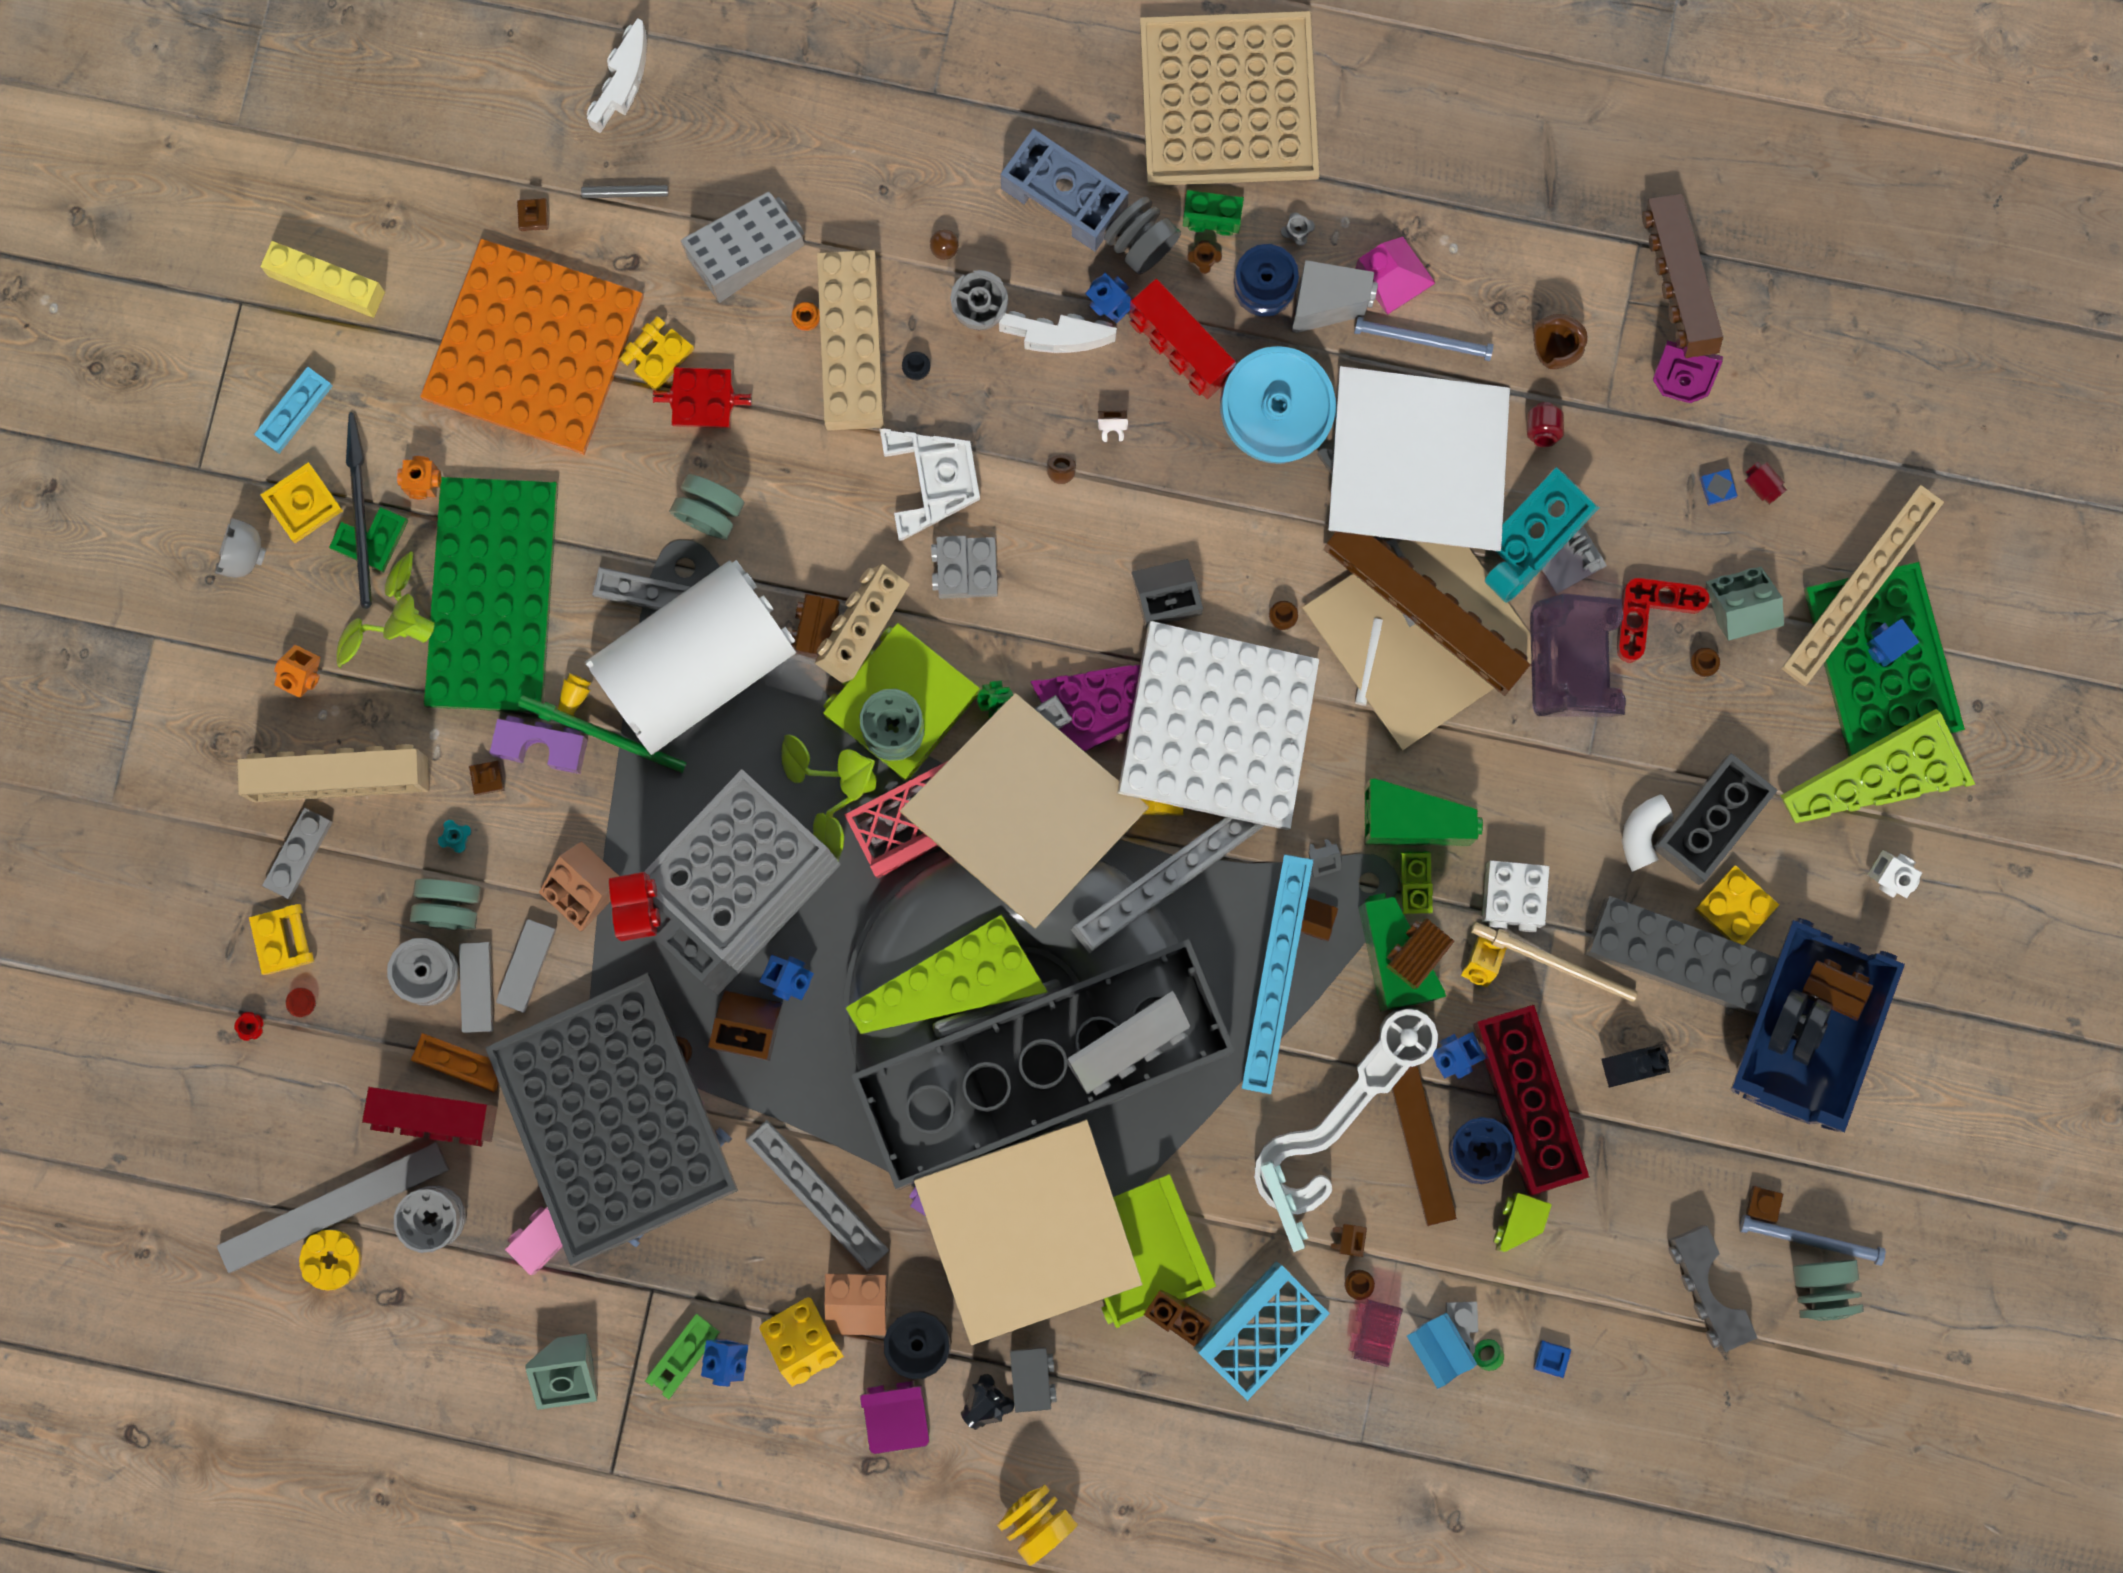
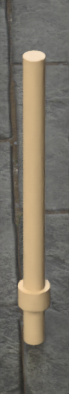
[1471,922,1638,1002]

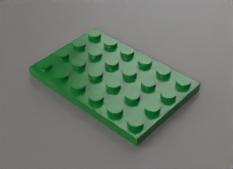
[1804,562,1965,757]

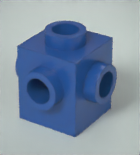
[1085,273,1132,324]
[759,955,814,1001]
[1433,1032,1486,1079]
[701,1339,749,1387]

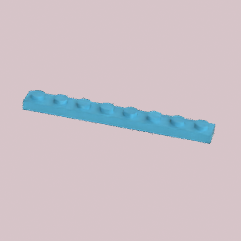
[1242,854,1314,1094]

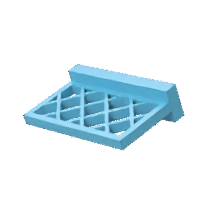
[1194,1261,1330,1401]

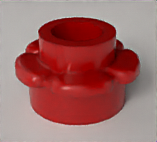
[234,1012,264,1041]

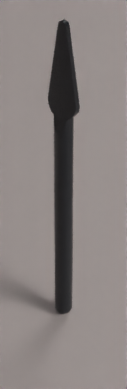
[346,412,372,609]

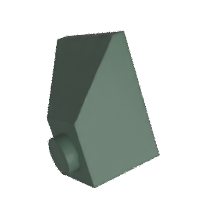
[525,1334,597,1410]

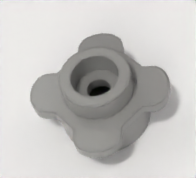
[1281,212,1315,246]

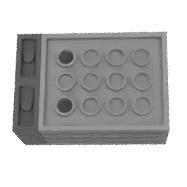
[644,769,841,995]

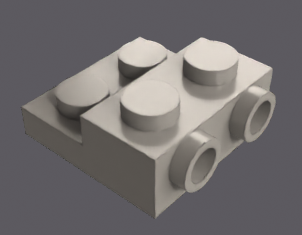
[931,536,998,599]

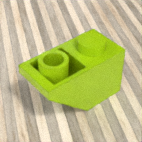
[1493,1193,1552,1252]

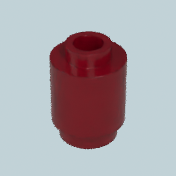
[1744,461,1787,505]

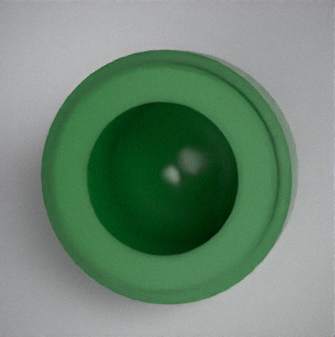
[1473,1339,1505,1371]

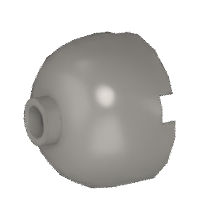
[950,270,1008,331]
[215,518,266,578]

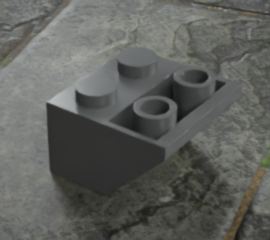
[1131,559,1203,628]

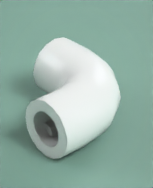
[1622,794,1673,872]

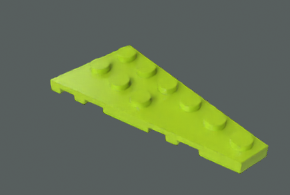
[1780,709,1976,823]

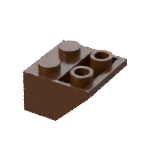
[708,991,783,1061]

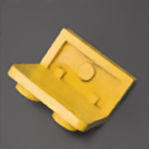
[759,1297,844,1387]

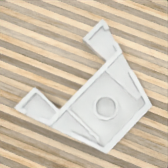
[880,429,980,541]

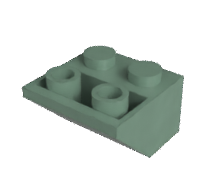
[1706,567,1784,641]

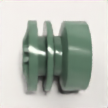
[860,689,924,761]
[1793,1260,1864,1321]

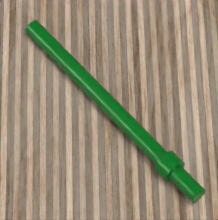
[518,695,687,773]

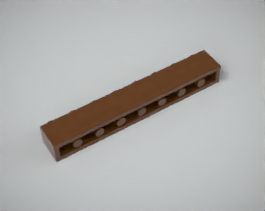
[1323,531,1531,696]

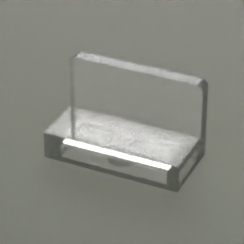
[765,653,829,701]

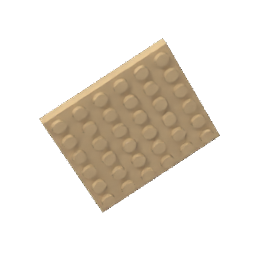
[1140,11,1319,186]

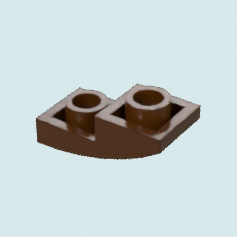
[1143,1289,1213,1347]

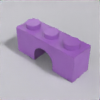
[490,716,588,774]

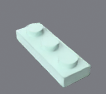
[1261,1160,1308,1252]

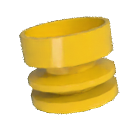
[997,1484,1078,1566]

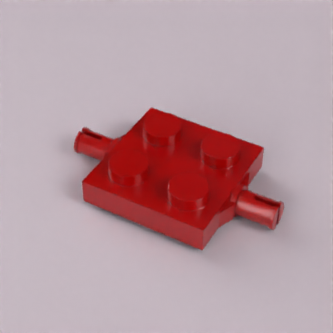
[652,367,752,429]

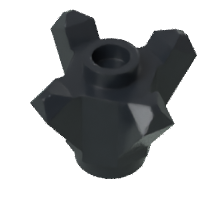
[961,1374,1014,1430]

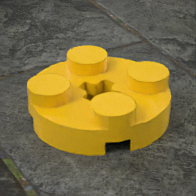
[299,1230,362,1290]

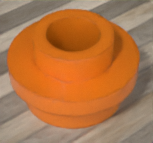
[791,302,820,331]

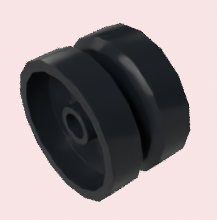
[1768,989,1833,1066]
[884,1311,951,1379]

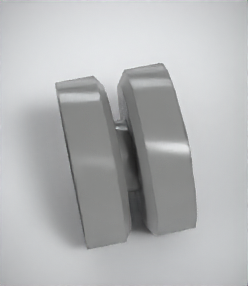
[387,938,460,1006]

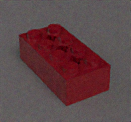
[362,1087,498,1147]

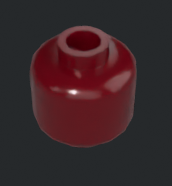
[1526,402,1564,447]

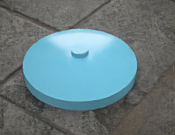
[1220,346,1336,464]

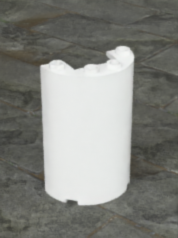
[585,560,796,755]

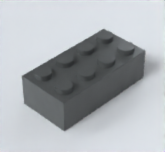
[1653,753,1778,885]

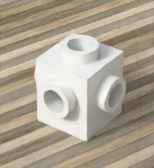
[1868,850,1922,898]

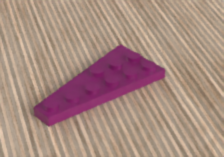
[1030,665,1141,752]

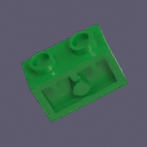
[1182,190,1244,236]

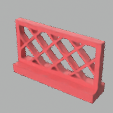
[845,760,949,879]

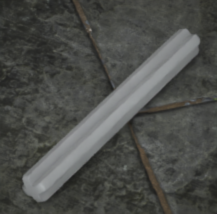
[932,979,1062,1038]

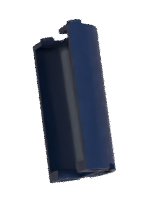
[1730,918,1905,1133]

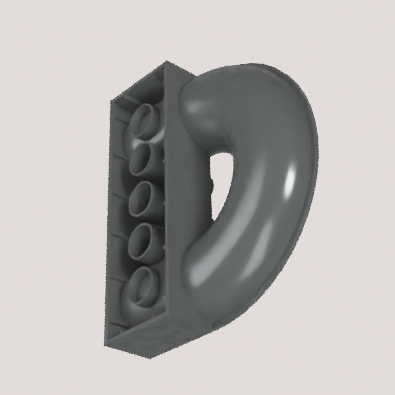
[842,851,1235,1190]

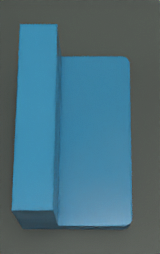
[1407,1313,1477,1389]

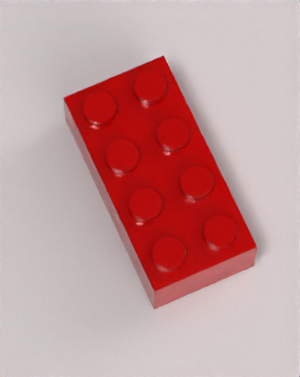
[1129,278,1236,400]

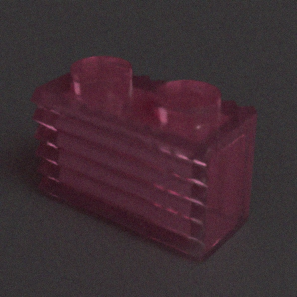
[1348,1299,1403,1368]

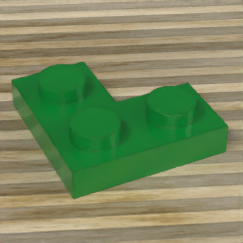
[329,507,408,573]

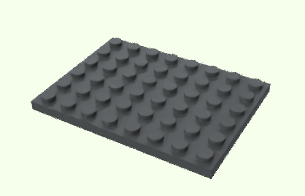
[485,973,739,1267]

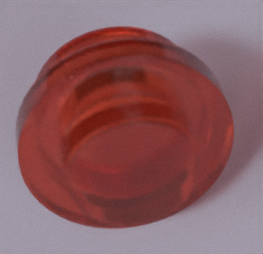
[286,988,316,1017]

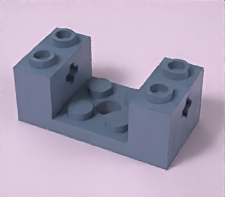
[1000,128,1129,252]

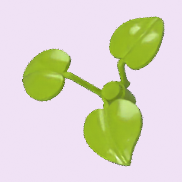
[336,551,434,668]
[782,734,876,861]

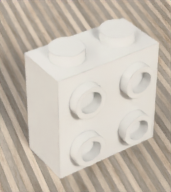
[1482,860,1549,932]

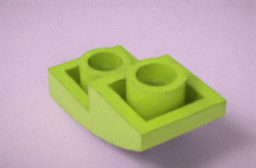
[1400,852,1433,914]

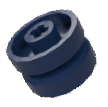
[1233,244,1299,317]

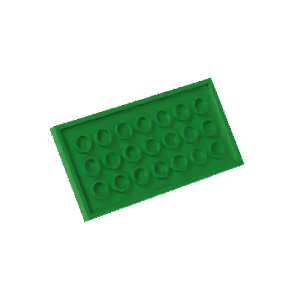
[424,477,558,712]

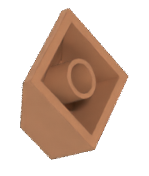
[824,1273,888,1335]

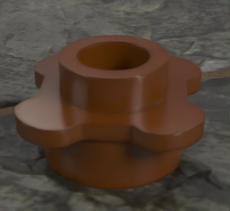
[1187,240,1222,274]

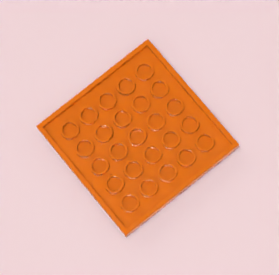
[420,239,644,455]

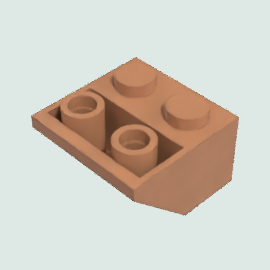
[539,841,619,931]

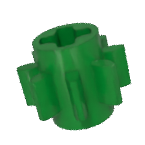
[977,681,1013,718]

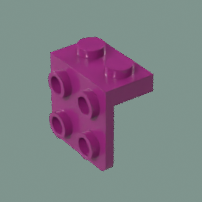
[860,1381,929,1454]

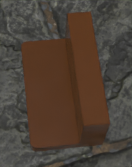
[1300,897,1338,942]

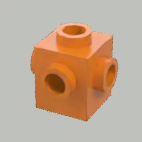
[397,456,441,500]
[274,645,321,698]

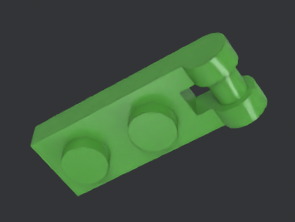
[645,1313,721,1400]

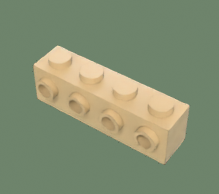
[814,564,910,683]

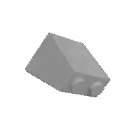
[1292,260,1378,333]

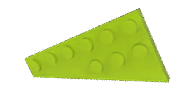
[845,915,1048,1034]

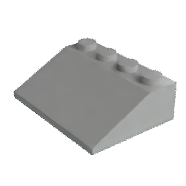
[1067,991,1190,1095]

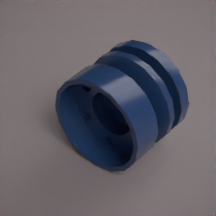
[1449,1117,1516,1185]

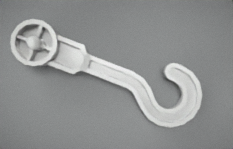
[1254,1007,1438,1214]

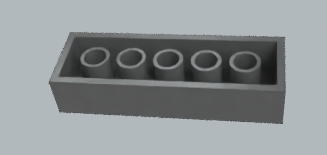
[1584,896,1778,1016]

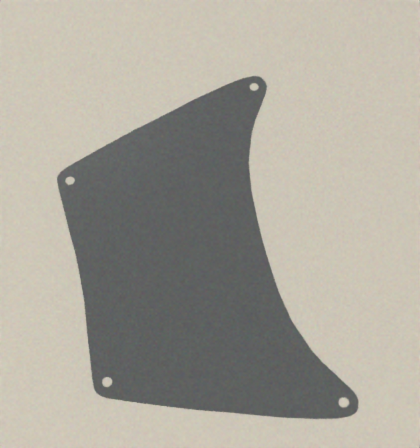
[589,540,1399,1197]

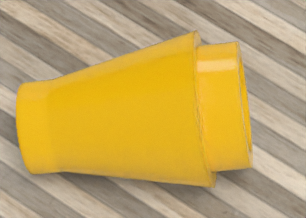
[557,673,591,716]

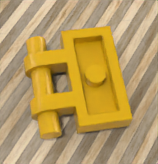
[619,316,694,391]

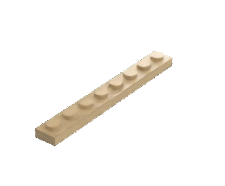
[1781,485,1944,686]

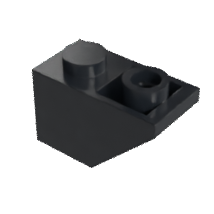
[1601,1044,1670,1088]

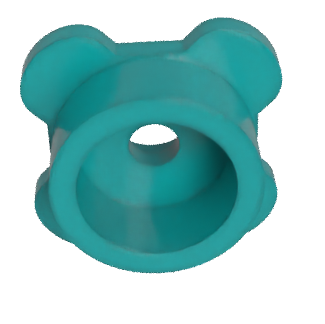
[438,820,472,853]

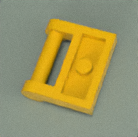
[249,904,315,975]

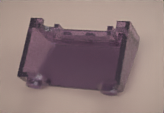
[1530,593,1626,717]

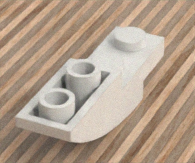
[587,18,647,133]
[999,311,1117,353]

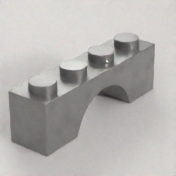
[1668,1226,1758,1352]

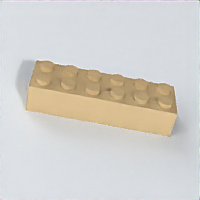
[817,250,884,431]
[238,744,429,803]

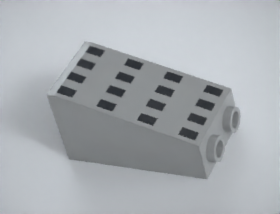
[680,192,805,303]

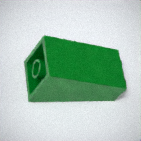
[1364,778,1483,846]
[1358,893,1446,1012]

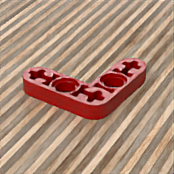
[1617,578,1710,663]

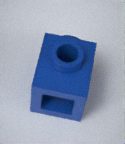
[1867,618,1919,667]

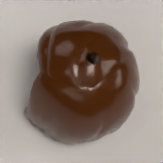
[1533,314,1588,369]

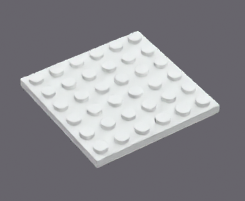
[1118,621,1319,830]

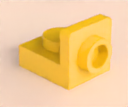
[1461,936,1507,987]

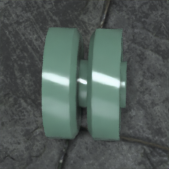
[669,474,745,540]
[410,879,481,930]

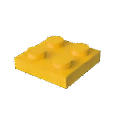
[260,462,343,544]
[1694,865,1780,945]

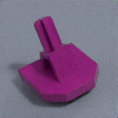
[1653,340,1723,403]

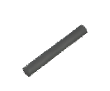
[581,185,668,198]

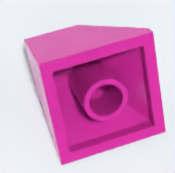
[1355,237,1435,315]

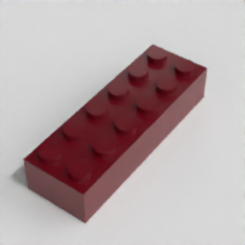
[1473,1005,1590,1195]

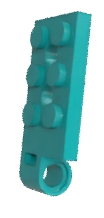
[1484,467,1600,603]

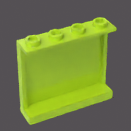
[823,623,980,782]
[1101,1174,1216,1328]

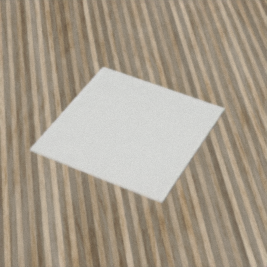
[1328,366,1510,551]

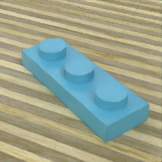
[254,367,333,454]

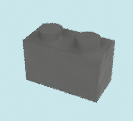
[1010,1347,1057,1413]

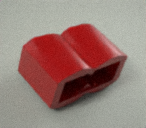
[609,872,661,942]

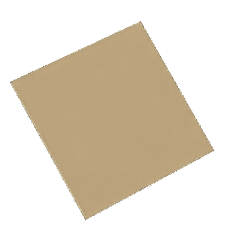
[1302,540,1545,751]
[900,693,1149,929]
[914,1119,1142,1345]

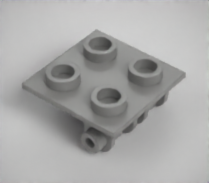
[1539,526,1607,594]

